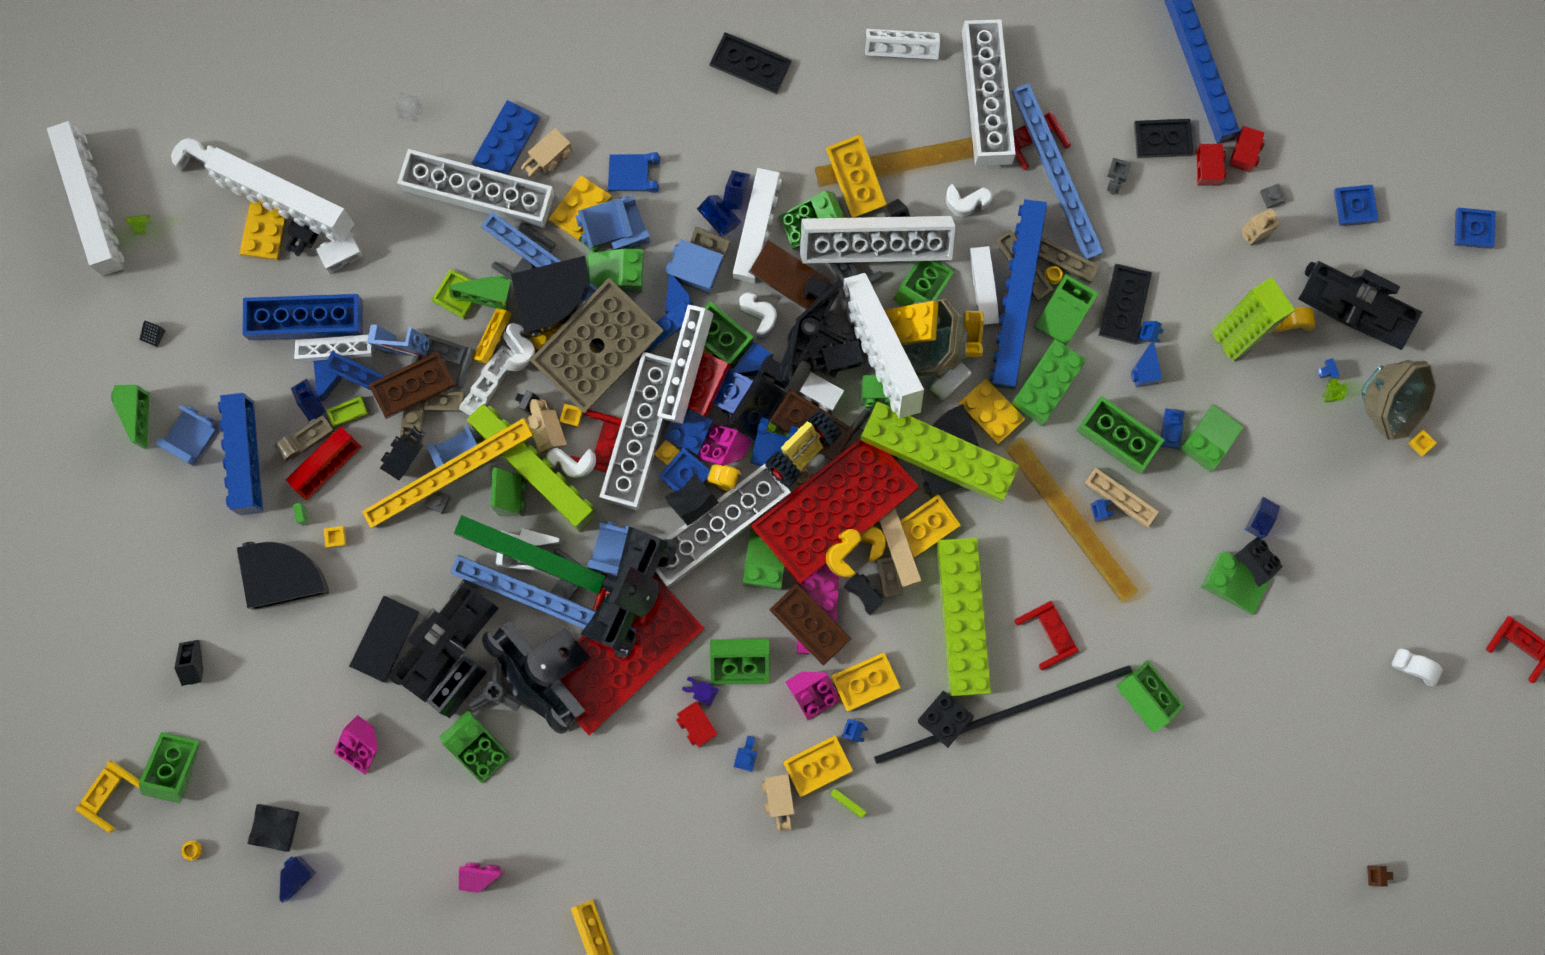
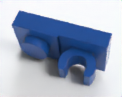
[1161,408,1185,449]

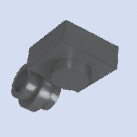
[1107,157,1131,195]

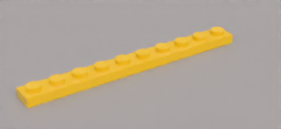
[362,418,535,528]

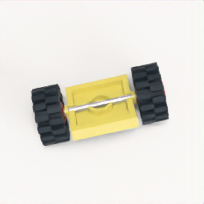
[765,410,842,487]

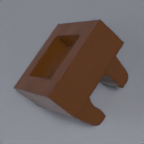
[1367,865,1394,887]

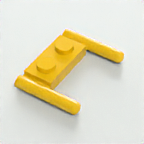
[75,760,140,833]

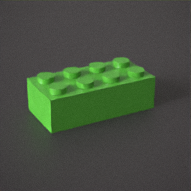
[1012,339,1086,426]
[1076,396,1165,474]

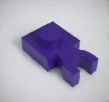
[682,676,719,707]

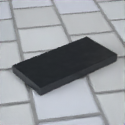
[710,32,792,94]
[1098,264,1152,344]
[349,596,419,683]

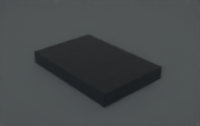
[1134,119,1193,158]
[727,374,787,441]

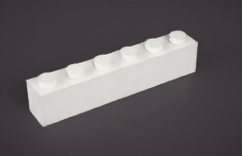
[733,168,782,283]
[657,305,713,424]

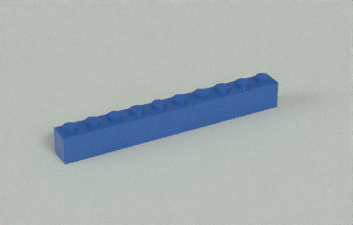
[1164,0,1240,144]
[990,199,1047,390]

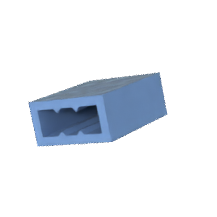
[666,239,723,294]

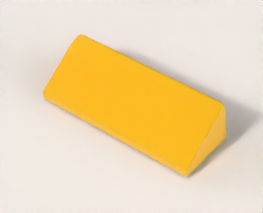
[571,899,613,955]

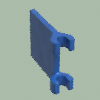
[608,152,660,193]
[750,418,799,466]

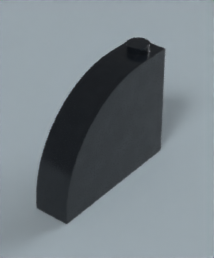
[511,256,590,338]
[921,404,979,498]
[237,542,329,610]

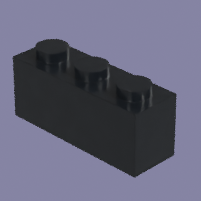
[427,655,487,718]

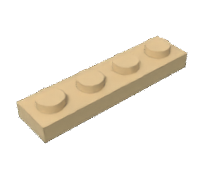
[1084,467,1159,528]

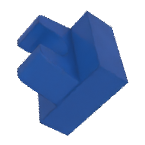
[1138,321,1164,343]
[1318,358,1340,381]
[1091,499,1115,522]
[842,719,868,742]

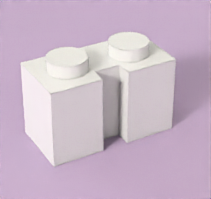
[316,233,364,274]
[799,372,844,414]

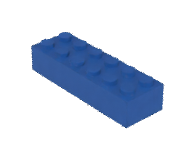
[243,294,363,340]
[218,393,263,515]

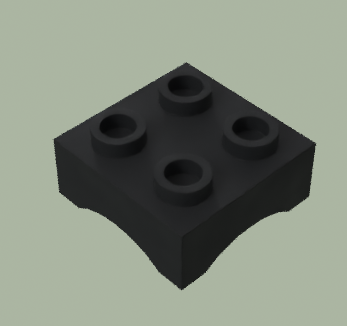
[665,474,719,526]
[1234,536,1283,587]
[844,572,884,616]
[918,690,974,748]
[247,804,299,852]

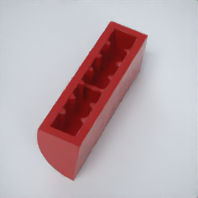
[285,426,362,501]

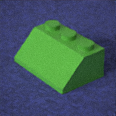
[710,639,769,685]
[1116,660,1185,733]

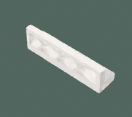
[865,29,940,60]
[294,335,376,362]

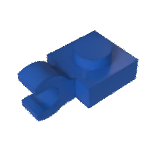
[734,736,757,772]

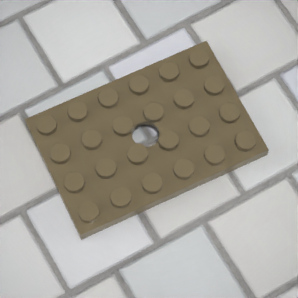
[530,278,664,413]

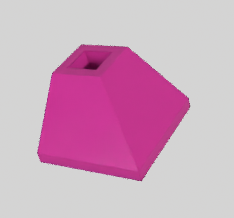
[697,424,753,466]
[785,672,841,720]
[333,715,378,775]
[459,862,505,893]

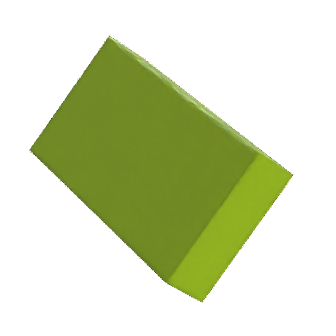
[326,396,369,428]
[830,788,867,818]

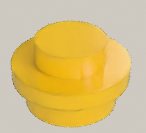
[1044,266,1063,285]
[181,840,202,861]

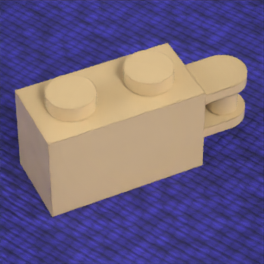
[521,128,572,178]
[1241,208,1280,245]
[527,399,567,453]
[761,774,794,833]

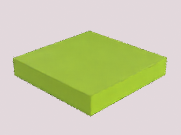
[431,268,474,319]

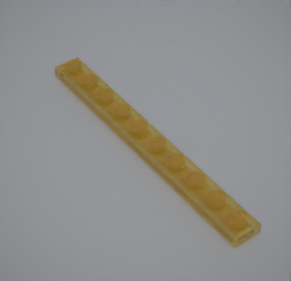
[815,137,974,187]
[1005,437,1138,603]

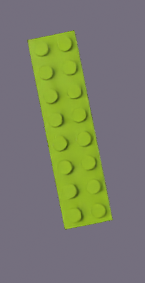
[1212,277,1295,361]
[860,401,1019,504]
[466,404,595,532]
[936,538,991,697]

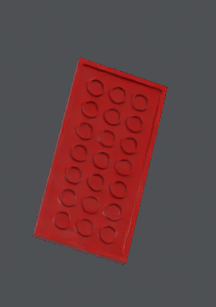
[751,437,919,585]
[560,574,705,736]

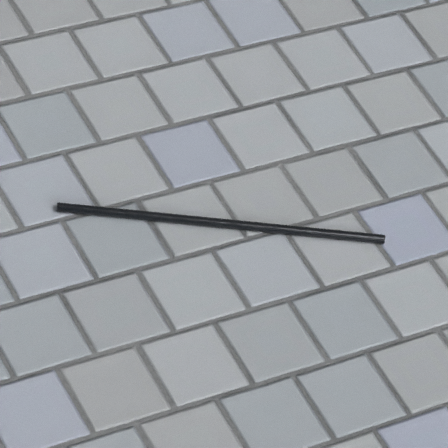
[874,665,1132,764]

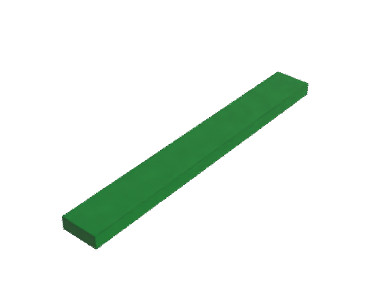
[453,515,605,594]

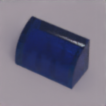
[697,195,741,236]

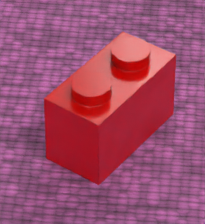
[1229,126,1265,172]
[1196,144,1227,186]
[676,701,718,748]

